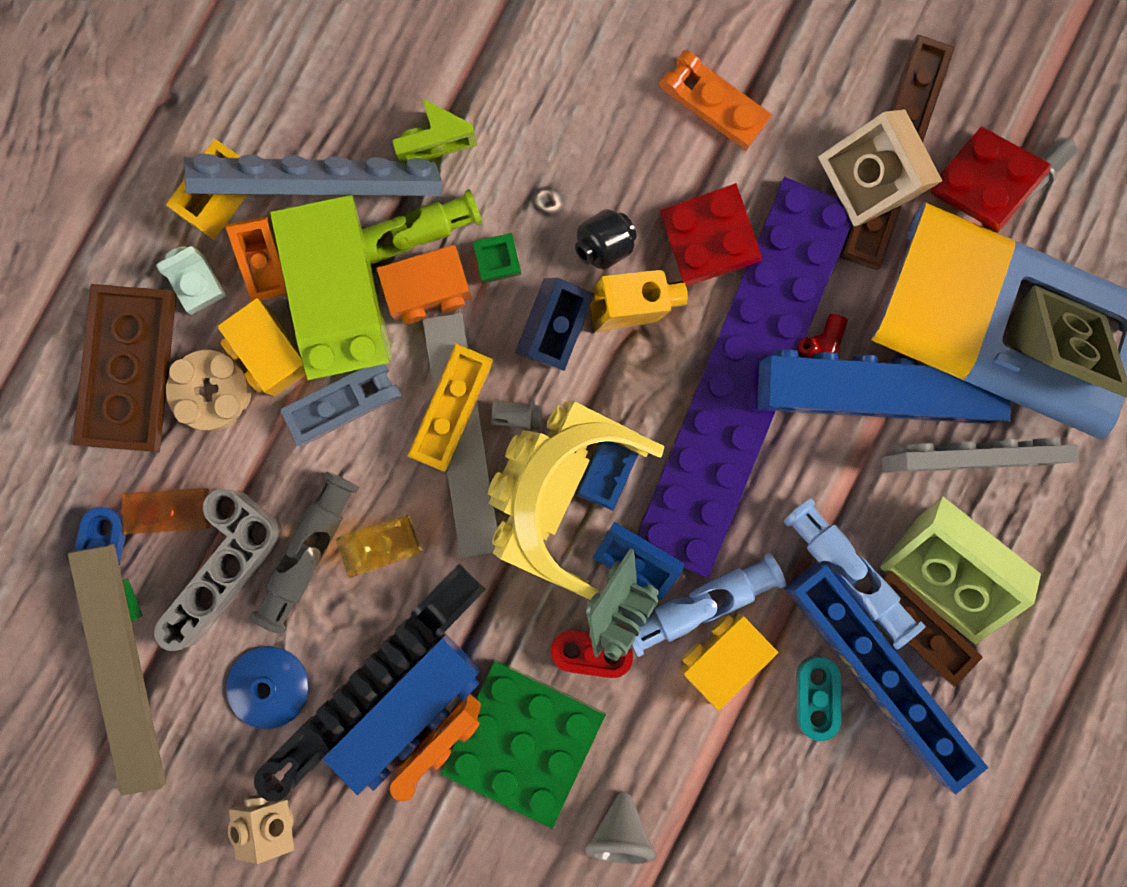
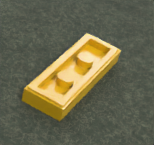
[407,344,494,472]

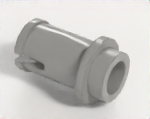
[491,399,543,431]

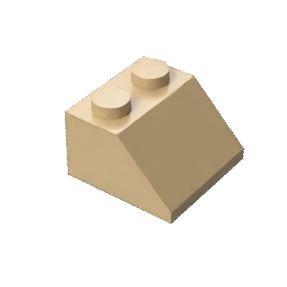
[818,109,942,227]

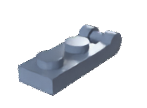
[280,364,402,447]

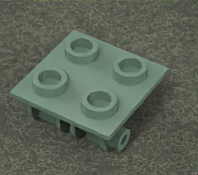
[586,548,659,661]

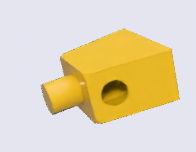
[589,270,688,333]

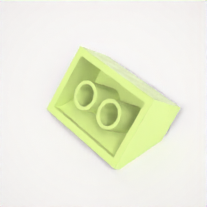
[880,496,1041,645]

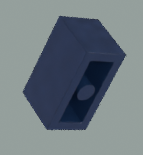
[515,278,594,371]

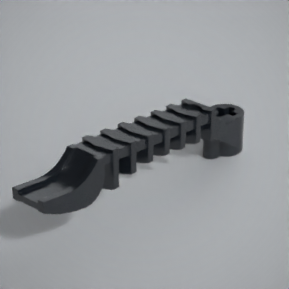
[254,563,486,802]

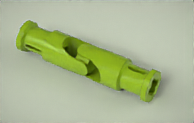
[362,189,483,265]

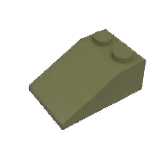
[1006,285,1127,397]

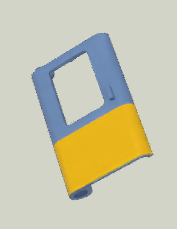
[871,202,1127,440]

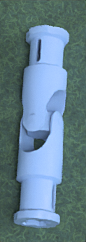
[784,498,926,651]
[632,553,786,657]

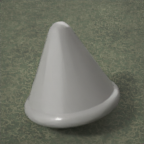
[585,792,657,864]

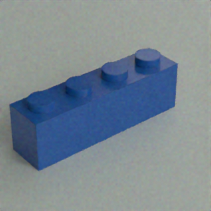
[322,634,481,796]

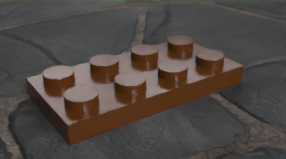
[73,284,177,453]

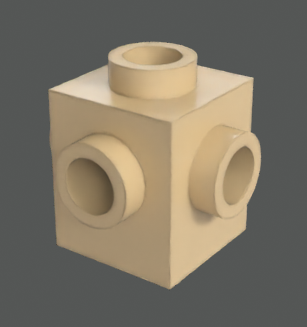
[228,793,295,864]

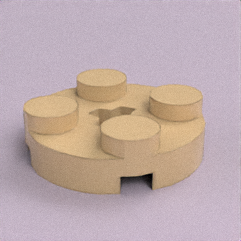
[166,350,251,431]

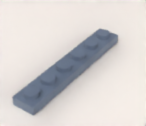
[184,154,442,196]

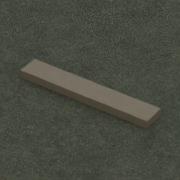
[68,544,166,796]

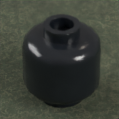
[575,209,637,270]

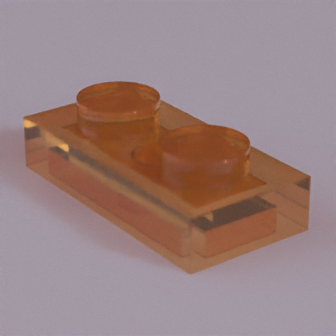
[122,488,211,535]

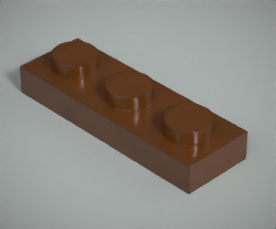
[865,570,983,687]

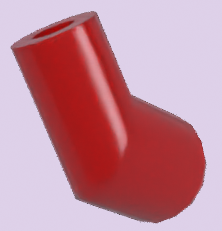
[797,314,848,358]

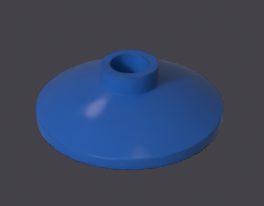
[226,646,309,729]

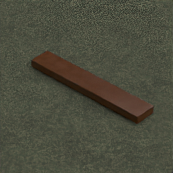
[840,34,955,270]

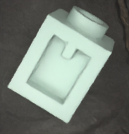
[156,246,226,315]

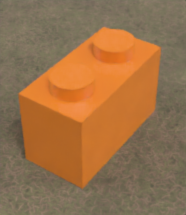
[377,245,472,324]

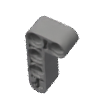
[154,489,282,651]

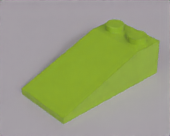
[270,194,392,380]

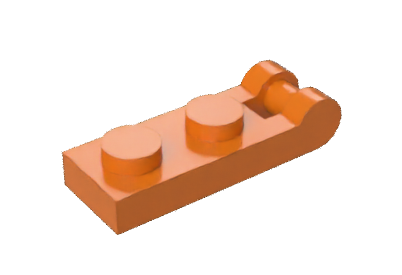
[659,50,772,151]
[390,694,481,802]

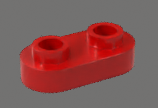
[551,629,633,678]

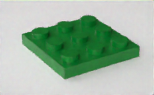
[440,659,606,829]

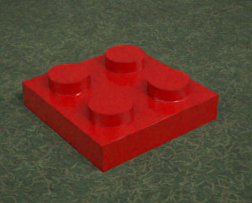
[930,126,1051,232]
[660,183,762,287]

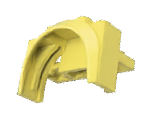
[488,401,665,600]

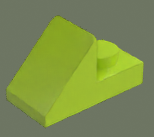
[392,99,478,161]

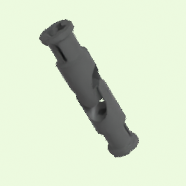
[249,471,359,634]

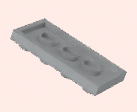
[882,437,1079,473]

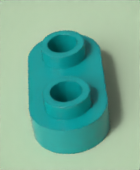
[796,655,841,741]

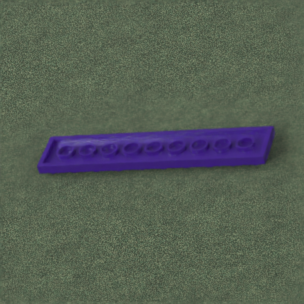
[636,177,852,578]

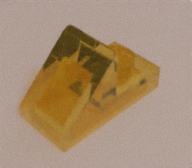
[335,515,422,578]

